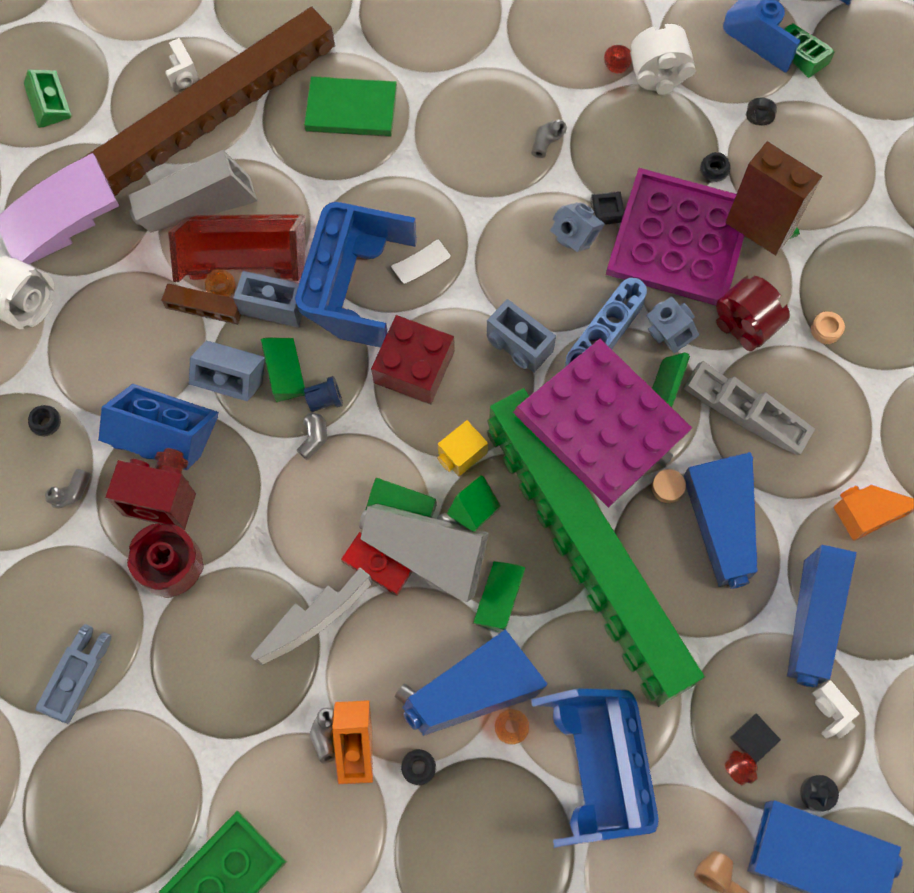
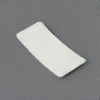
[391,240,451,283]

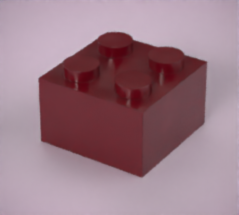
[371,315,455,405]
[105,459,196,530]

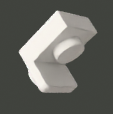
[165,38,200,92]
[812,680,860,739]

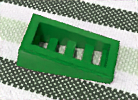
[784,23,835,78]

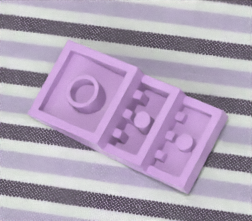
[0,153,119,265]

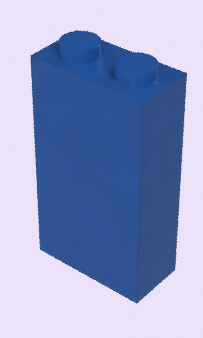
[747,800,903,893]

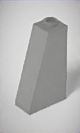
[128,150,258,233]
[359,504,489,602]

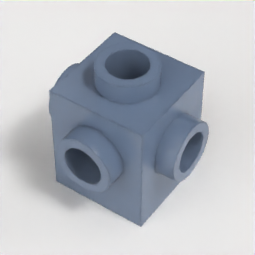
[550,202,605,252]
[646,296,700,354]

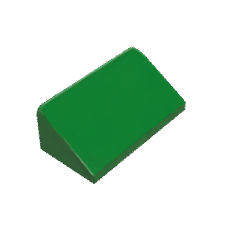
[24,69,72,128]
[261,337,305,402]
[652,352,690,407]
[447,475,501,532]
[365,478,437,518]
[473,561,526,633]

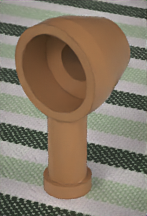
[694,851,749,893]

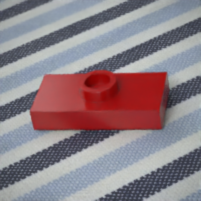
[341,532,413,596]

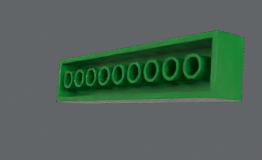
[487,388,705,707]

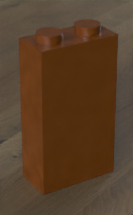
[725,141,823,256]

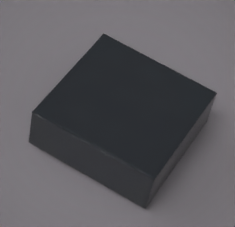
[590,191,624,225]
[730,713,781,764]

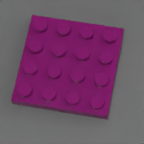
[605,168,745,306]
[513,339,692,508]

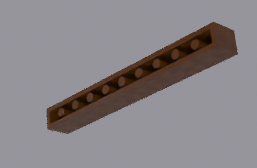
[79,6,335,196]

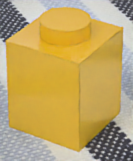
[437,420,488,477]

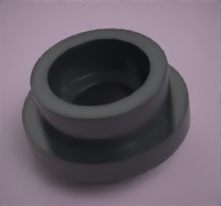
[700,152,731,182]
[28,405,61,437]
[401,749,436,786]

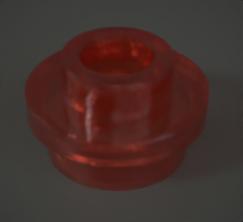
[604,45,632,73]
[155,448,188,473]
[725,750,758,786]

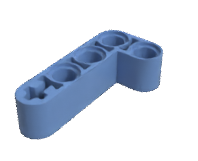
[564,278,647,368]

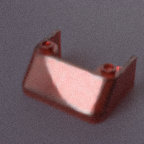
[168,214,306,282]

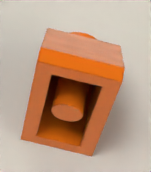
[833,485,914,541]
[332,700,373,784]

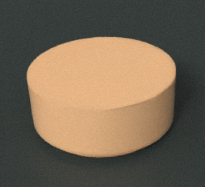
[811,311,845,344]
[652,469,686,503]

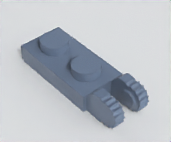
[35,624,112,725]

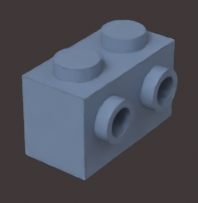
[233,271,303,328]
[486,299,556,373]
[189,340,265,401]

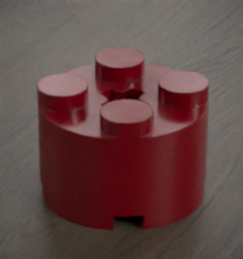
[716,275,790,352]
[127,523,204,598]

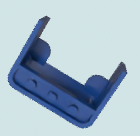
[723,0,852,73]
[295,202,417,348]
[531,688,659,847]

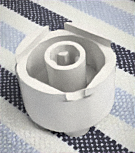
[630,24,696,95]
[0,256,54,329]

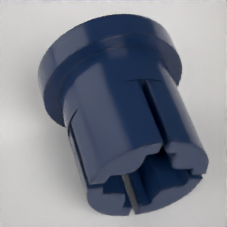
[304,376,343,412]

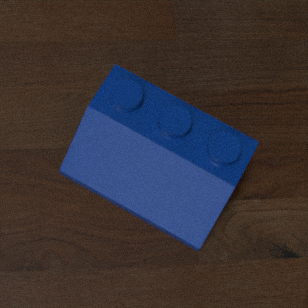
[98,384,219,470]

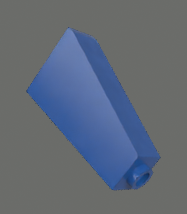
[683,452,757,589]
[787,545,856,687]
[403,629,548,736]

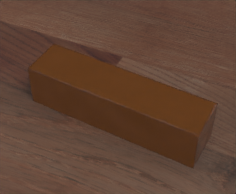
[161,283,241,325]

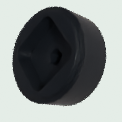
[746,97,777,126]
[800,775,839,812]

